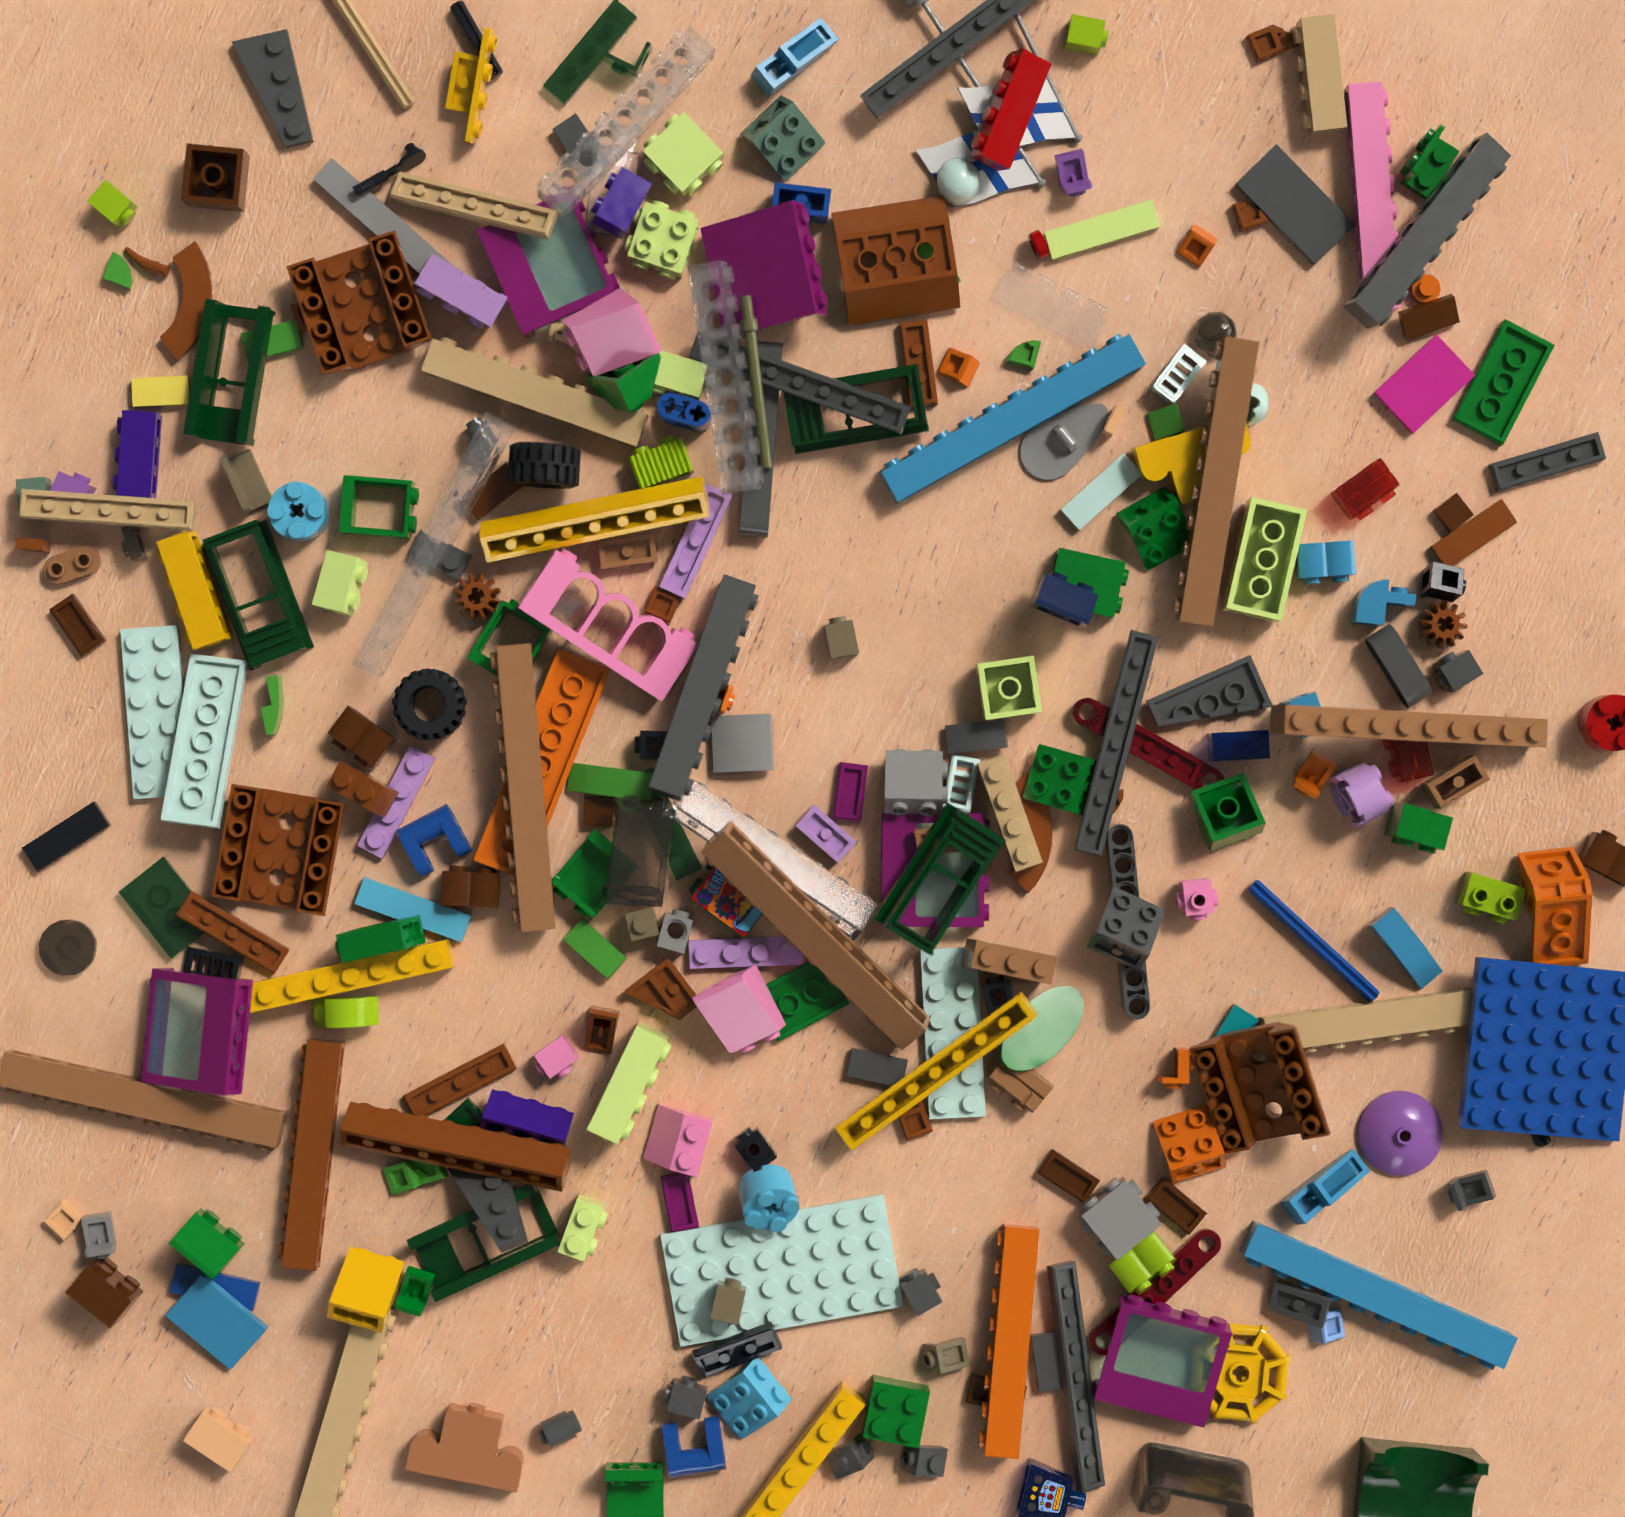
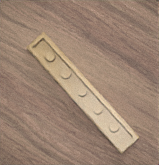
[389,172,558,240]
[19,489,195,531]

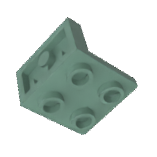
[740,95,825,181]

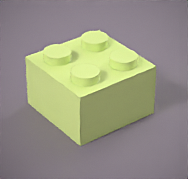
[975,656,1042,721]

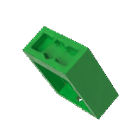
[339,475,419,540]
[467,598,553,676]
[335,915,426,963]

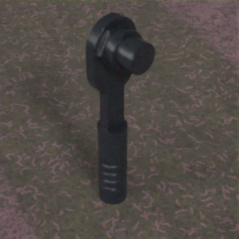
[352,143,426,197]

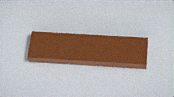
[176,890,290,974]
[403,1043,517,1116]

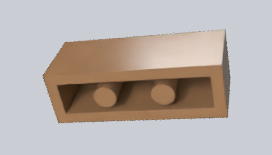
[961,938,1057,984]

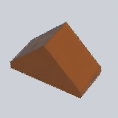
[584,1005,620,1054]

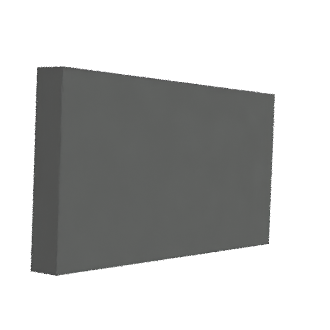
[1235,144,1355,266]

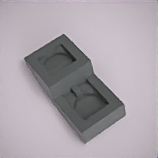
[945,719,1008,754]

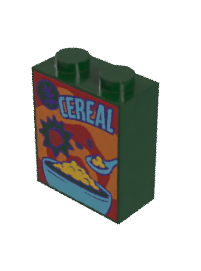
[688,864,763,939]

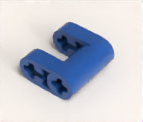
[657,393,712,433]
[396,804,472,878]
[662,1416,726,1478]

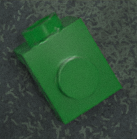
[394,1265,435,1317]

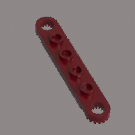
[1072,698,1224,790]
[1089,1228,1221,1355]

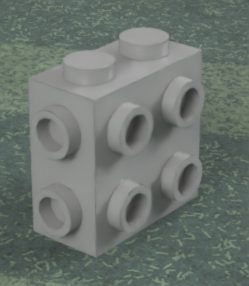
[885,749,948,816]
[1079,1177,1161,1260]

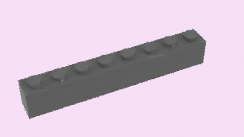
[1343,133,1511,329]
[648,574,759,802]

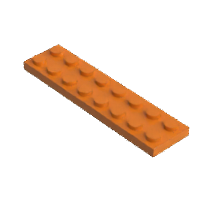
[473,648,611,876]

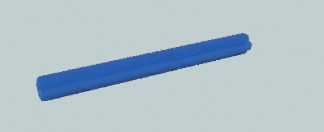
[1247,880,1379,1002]

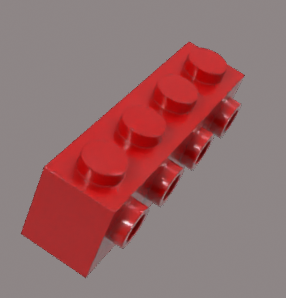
[970,49,1052,171]

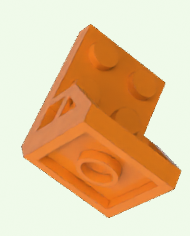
[1517,847,1592,966]

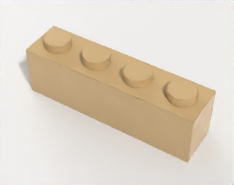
[1293,14,1347,136]
[976,754,1043,872]

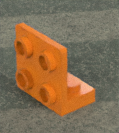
[1153,1105,1226,1184]

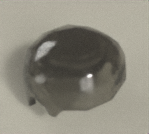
[1193,312,1238,357]

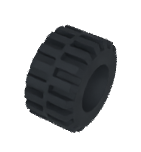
[507,442,581,489]
[392,668,467,740]

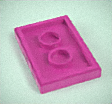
[1373,334,1475,434]

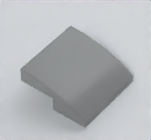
[711,714,774,773]

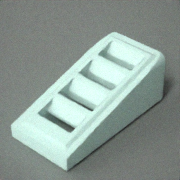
[1150,344,1206,405]
[942,753,980,813]

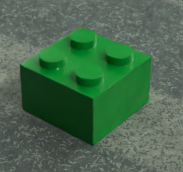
[862,1375,930,1448]

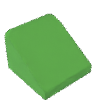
[1147,404,1184,440]

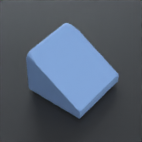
[1307,1309,1345,1343]

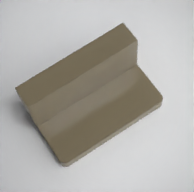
[220,449,272,513]

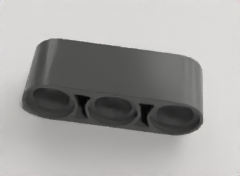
[1365,624,1433,708]

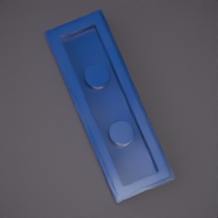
[170,1263,261,1311]

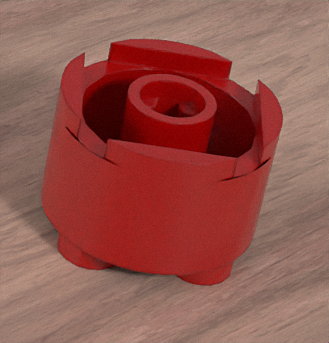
[1578,694,1625,751]

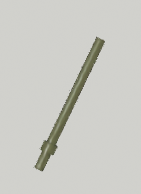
[740,295,772,469]

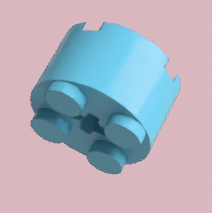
[267,481,330,541]
[737,1165,800,1232]

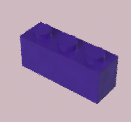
[112,410,162,498]
[480,1089,574,1146]

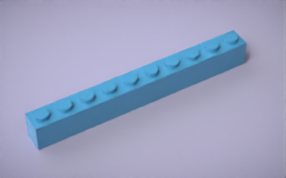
[880,334,1146,504]
[1240,1220,1518,1370]

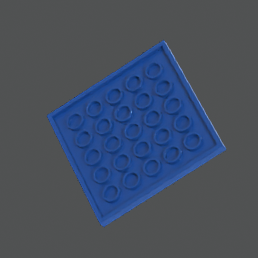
[1457,957,1625,1141]

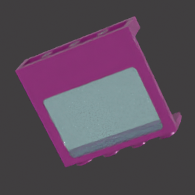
[477,189,620,339]
[881,812,990,927]
[141,968,253,1096]
[1093,1295,1232,1428]

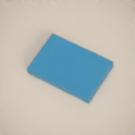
[165,1272,268,1370]

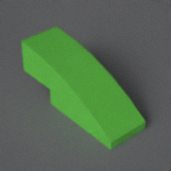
[567,763,653,802]

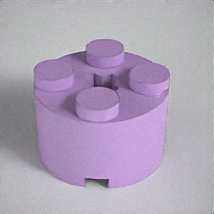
[1330,762,1394,828]

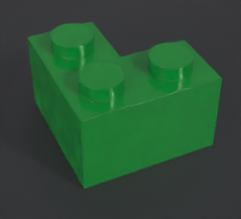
[1384,802,1453,854]

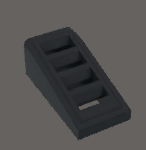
[182,946,244,979]

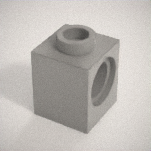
[657,909,694,954]

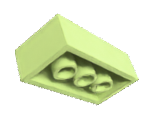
[1221,497,1307,623]
[587,1021,672,1145]

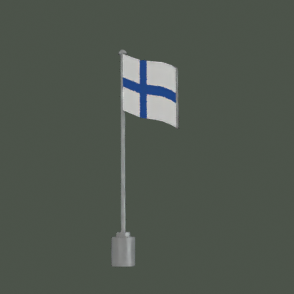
[905,0,1046,207]
[957,13,1083,147]

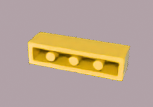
[157,531,233,650]

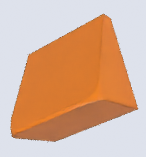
[1176,224,1218,267]
[937,347,980,387]

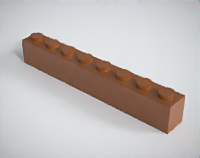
[278,1038,345,1271]
[340,1102,571,1192]

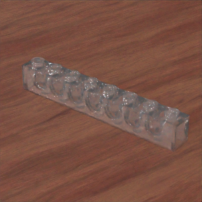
[537,26,715,220]
[688,260,764,495]

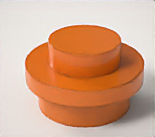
[1412,274,1441,303]

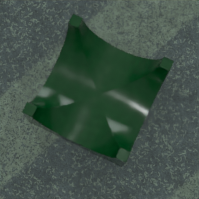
[1353,1437,1489,1517]

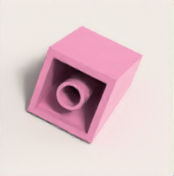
[562,288,662,377]
[692,964,786,1054]

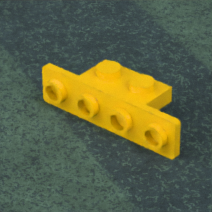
[445,27,498,144]

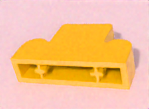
[1131,424,1251,504]

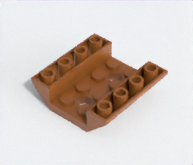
[831,196,960,325]
[286,230,432,375]
[212,784,345,916]
[1189,1022,1331,1154]

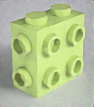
[643,112,724,197]
[624,200,700,280]

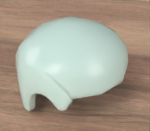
[937,157,980,205]
[1246,383,1269,426]

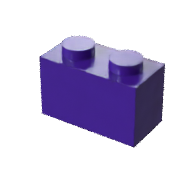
[591,167,652,240]

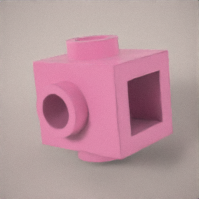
[1176,878,1218,920]

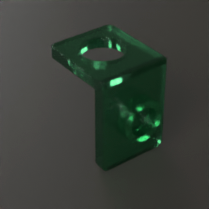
[602,41,652,78]

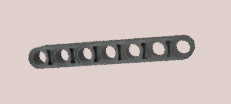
[739,341,783,538]
[1105,824,1150,1020]

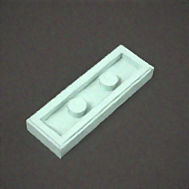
[1060,453,1141,531]

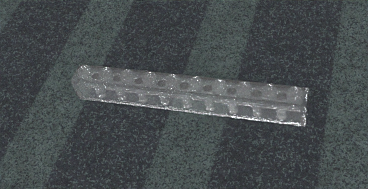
[352,412,516,678]

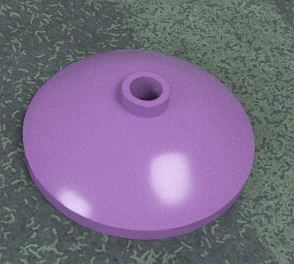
[1357,1090,1443,1176]

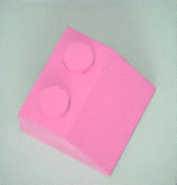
[643,1103,713,1177]

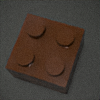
[181,143,250,212]
[65,1258,144,1328]

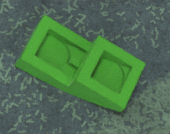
[261,675,284,736]
[563,918,628,979]
[383,1159,449,1195]

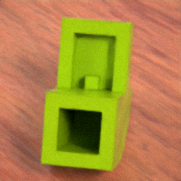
[313,996,379,1028]

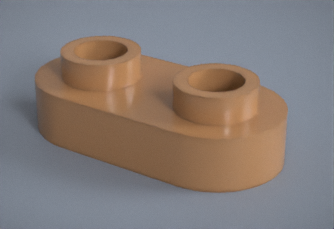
[43,546,101,584]

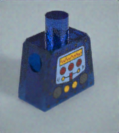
[1016,1458,1086,1517]

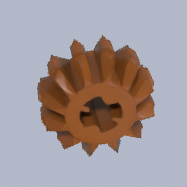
[453,573,501,621]
[1418,600,1468,649]

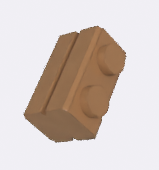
[1420,755,1490,809]
[987,1057,1054,1113]

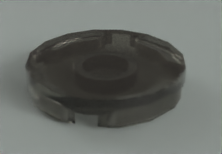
[39,919,97,976]

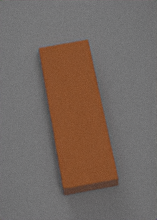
[899,320,938,408]
[1430,499,1517,566]

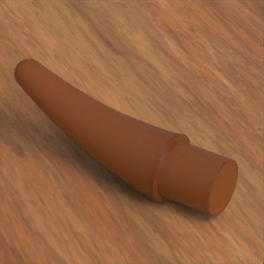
[125,247,170,277]

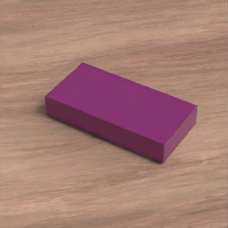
[833,762,868,822]
[660,1172,699,1233]

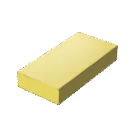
[131,376,191,408]

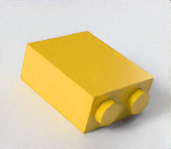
[327,1246,405,1333]

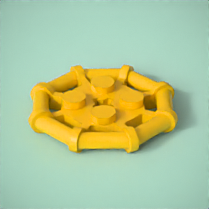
[1188,1321,1291,1424]

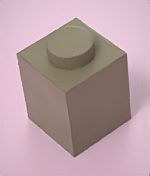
[824,616,859,660]
[625,906,660,941]
[710,1278,746,1325]

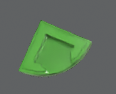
[103,252,133,290]
[1006,340,1041,370]

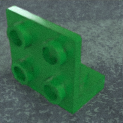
[1399,124,1460,200]
[1116,486,1189,570]
[1023,744,1096,816]
[605,1462,664,1517]

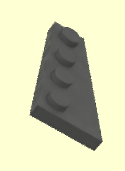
[232,29,314,148]
[1146,655,1272,727]
[448,1168,529,1253]

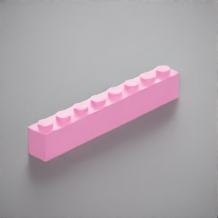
[1343,82,1403,312]

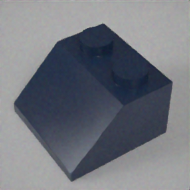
[1030,571,1098,628]

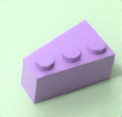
[414,254,508,330]

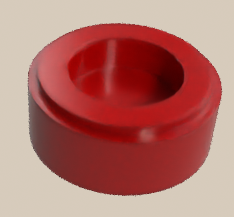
[1028,230,1049,260]

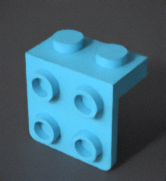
[707,1358,792,1439]

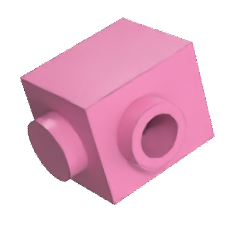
[533,1034,580,1079]

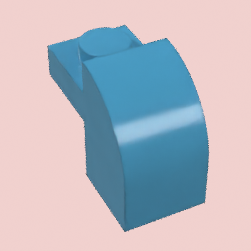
[1351,580,1416,626]

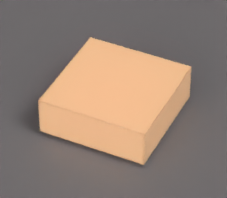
[1101,405,1126,438]
[43,1199,82,1241]

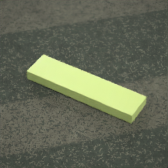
[1044,200,1160,261]

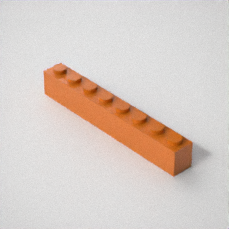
[978,1224,1039,1459]

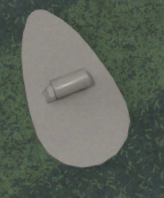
[1020,404,1108,480]

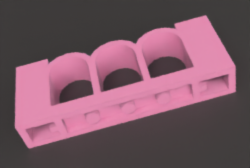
[517,548,699,702]

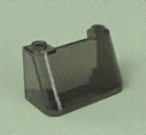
[1130,1442,1254,1517]

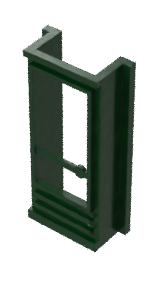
[183,299,276,446]
[783,364,929,454]
[202,520,314,671]
[873,802,1006,956]
[407,1184,560,1302]

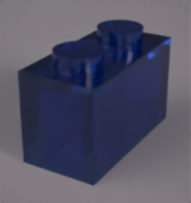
[1207,730,1270,762]

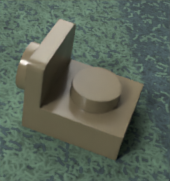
[922,1337,970,1374]

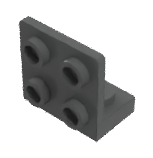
[1087,887,1165,970]

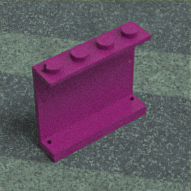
[700,201,828,340]

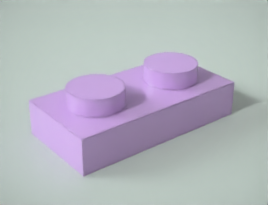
[796,805,856,863]

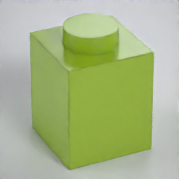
[1064,14,1109,55]
[87,179,137,228]

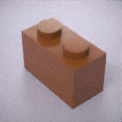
[326,761,399,817]

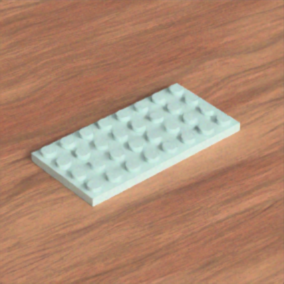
[660,1193,904,1347]

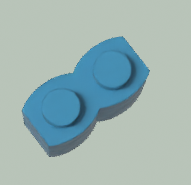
[1295,540,1356,585]

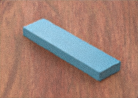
[355,877,472,942]

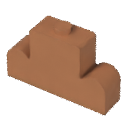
[405,1403,524,1493]

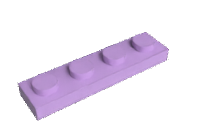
[659,484,733,599]
[357,745,436,859]
[689,936,803,969]

